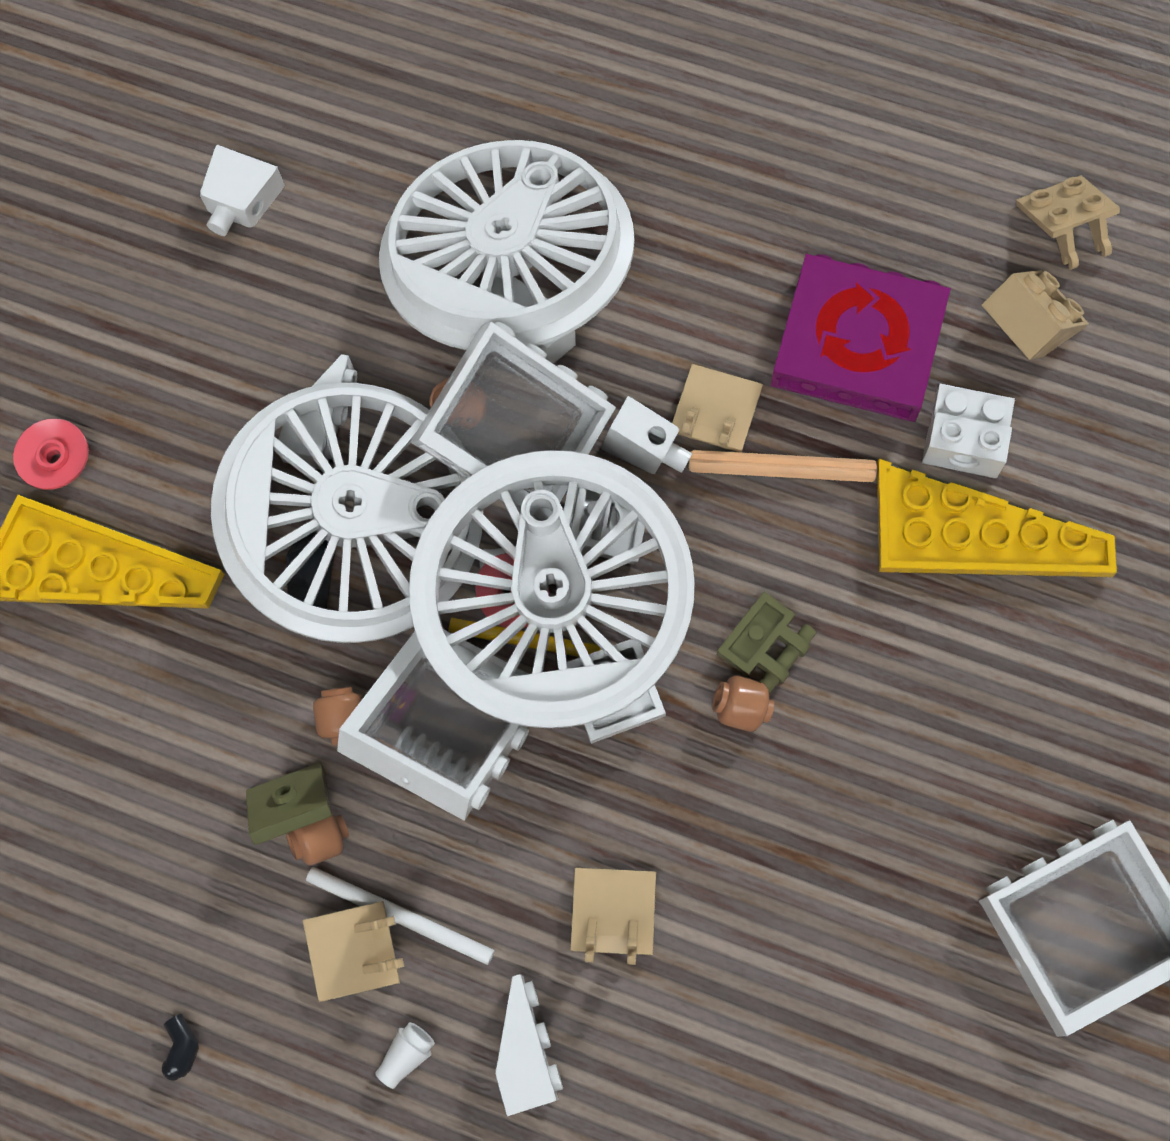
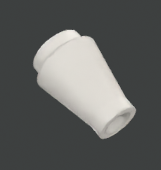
[375,1022,435,1089]

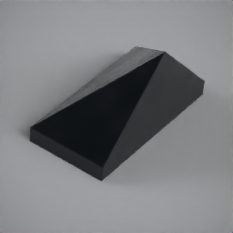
[286,532,336,609]

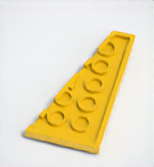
[877,459,1117,577]

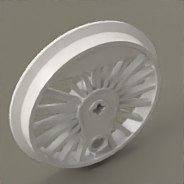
[379,140,635,350]
[211,383,483,643]
[409,450,695,728]

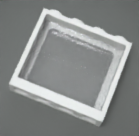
[411,322,616,521]
[337,629,529,821]
[979,820,1170,1037]

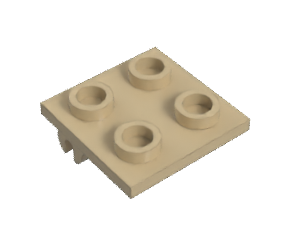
[1016,175,1120,270]
[672,364,763,453]
[571,868,656,965]
[303,901,404,1002]

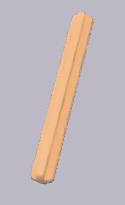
[689,450,877,482]

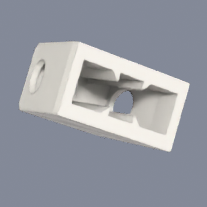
[200,145,285,236]
[601,396,692,474]

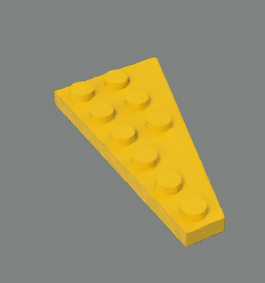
[0,495,225,609]

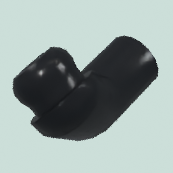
[162,1014,199,1081]

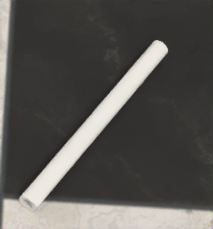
[306,866,495,965]

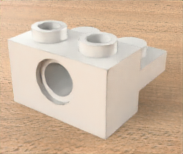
[922,384,1015,478]
[570,487,645,565]
[567,639,666,744]

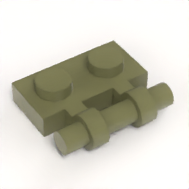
[716,591,817,694]

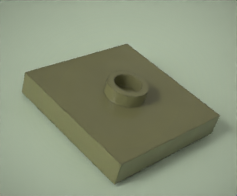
[246,762,332,845]

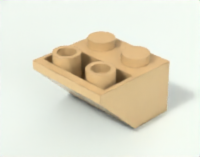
[982,270,1089,360]

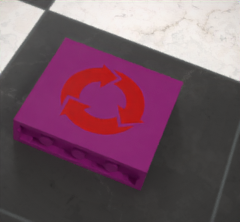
[771,254,951,422]

